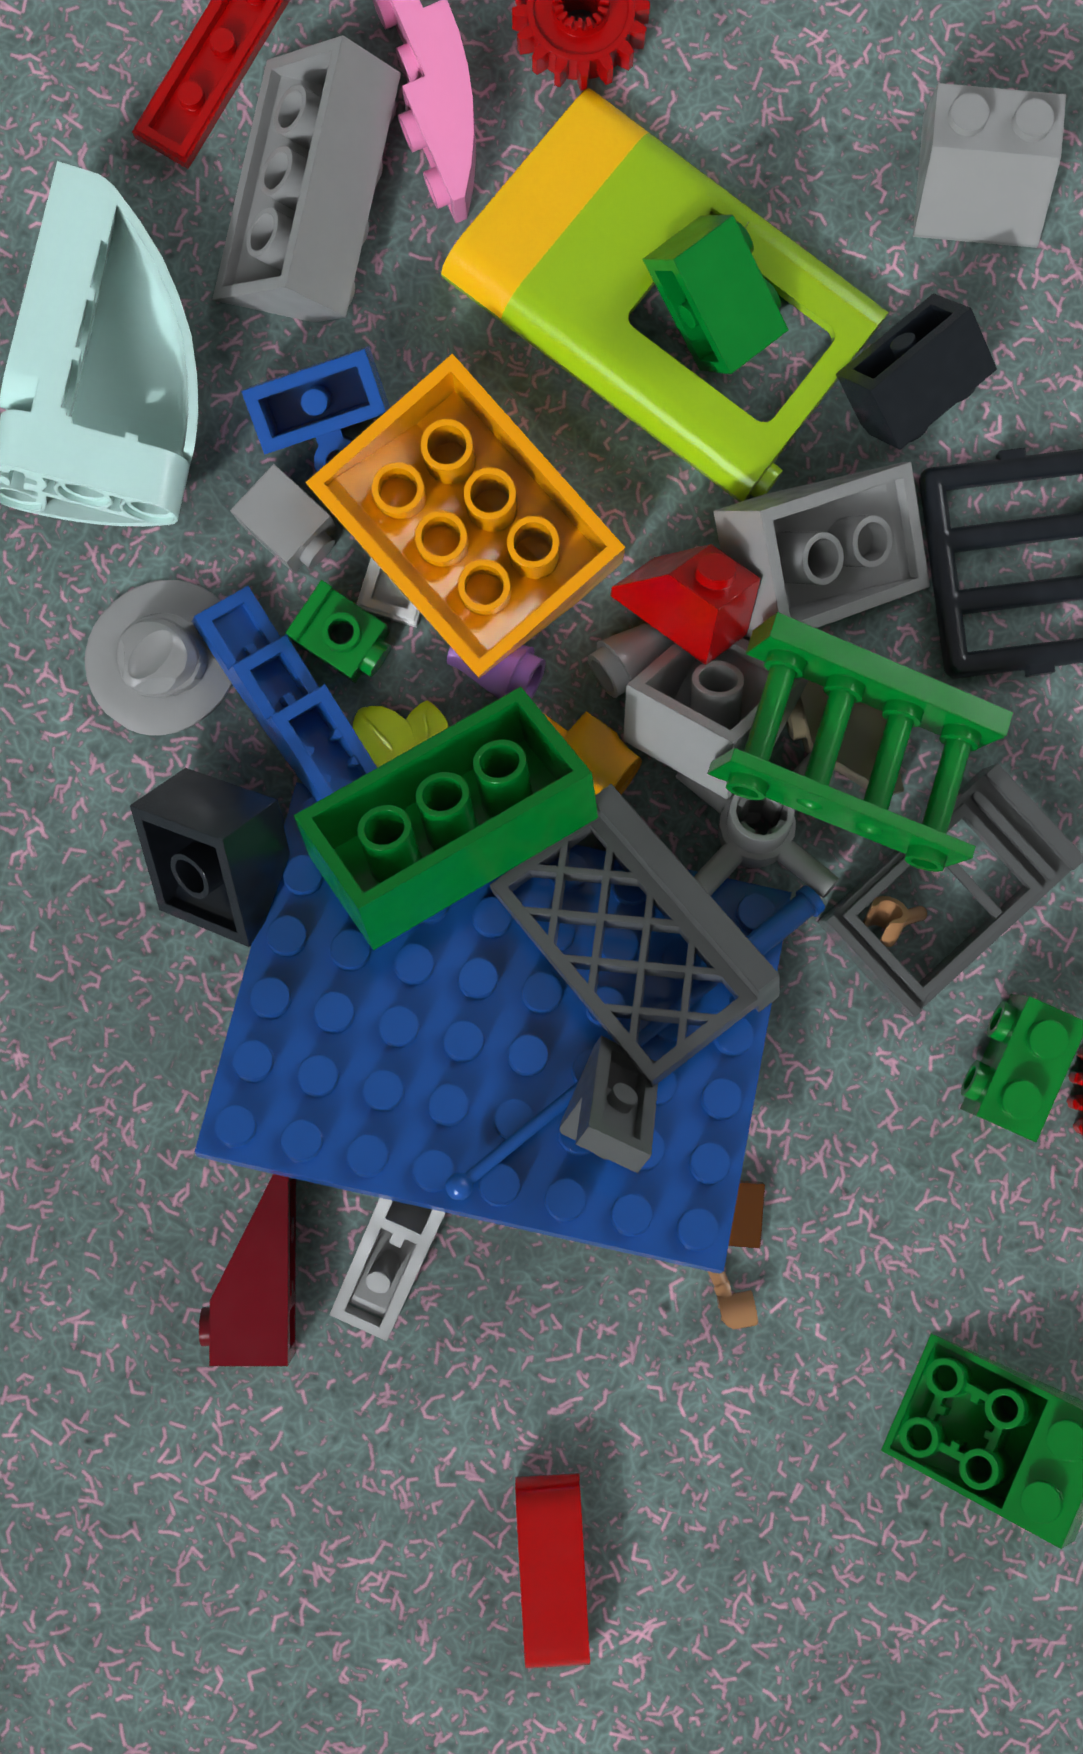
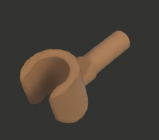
[863,896,927,947]
[707,1271,758,1329]

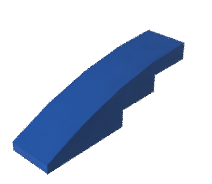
[191,586,377,802]

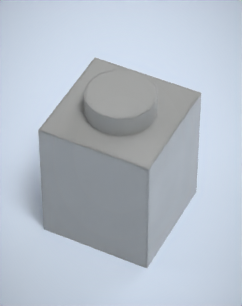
[230,464,337,574]

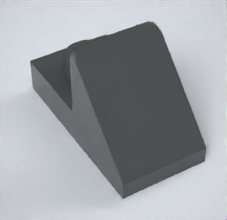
[560,1035,658,1173]

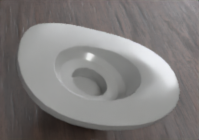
[85,580,232,735]

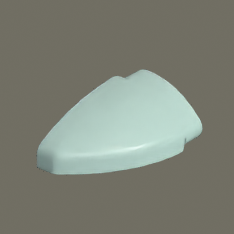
[0,161,198,527]

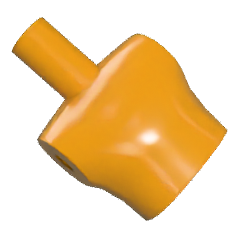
[542,711,642,795]

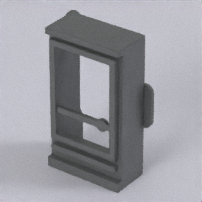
[817,763,1083,1017]

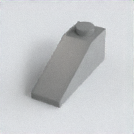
[329,1198,446,1341]

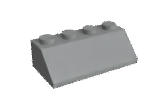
[212,35,401,322]

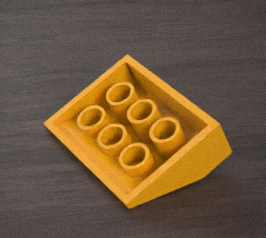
[306,353,625,678]

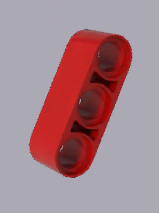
[515,1473,590,1668]

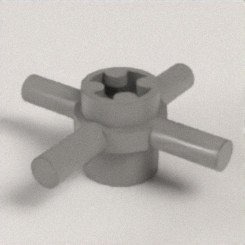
[676,753,840,898]

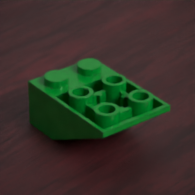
[881,1333,1083,1549]

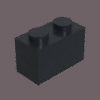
[836,293,997,450]

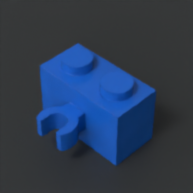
[241,346,390,472]

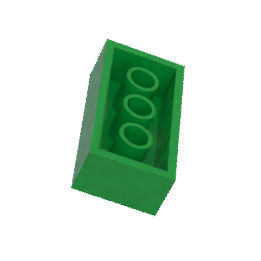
[294,687,598,950]

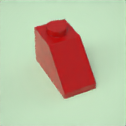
[611,544,761,665]

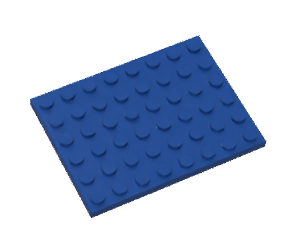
[194,782,792,1274]

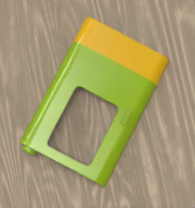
[441,88,889,502]

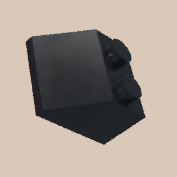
[130,768,290,947]

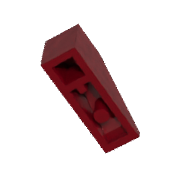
[199,1174,296,1366]

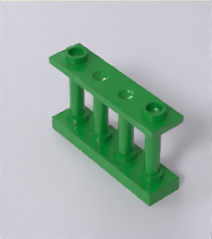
[707,612,1013,872]

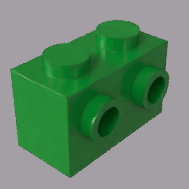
[642,215,788,374]
[960,994,1083,1142]

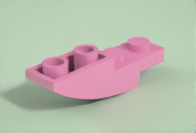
[373,0,476,223]

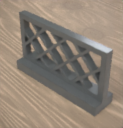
[490,784,780,1087]

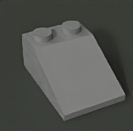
[713,462,930,637]

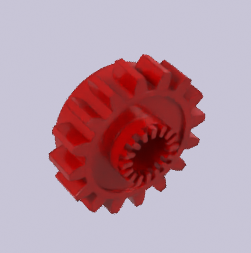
[512,0,650,91]

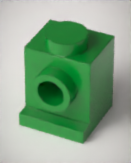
[285,580,392,683]

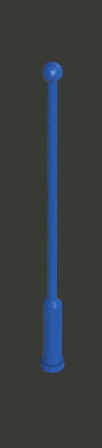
[445,885,825,1200]

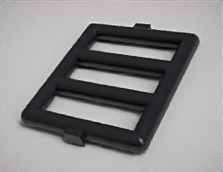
[919,448,1083,679]

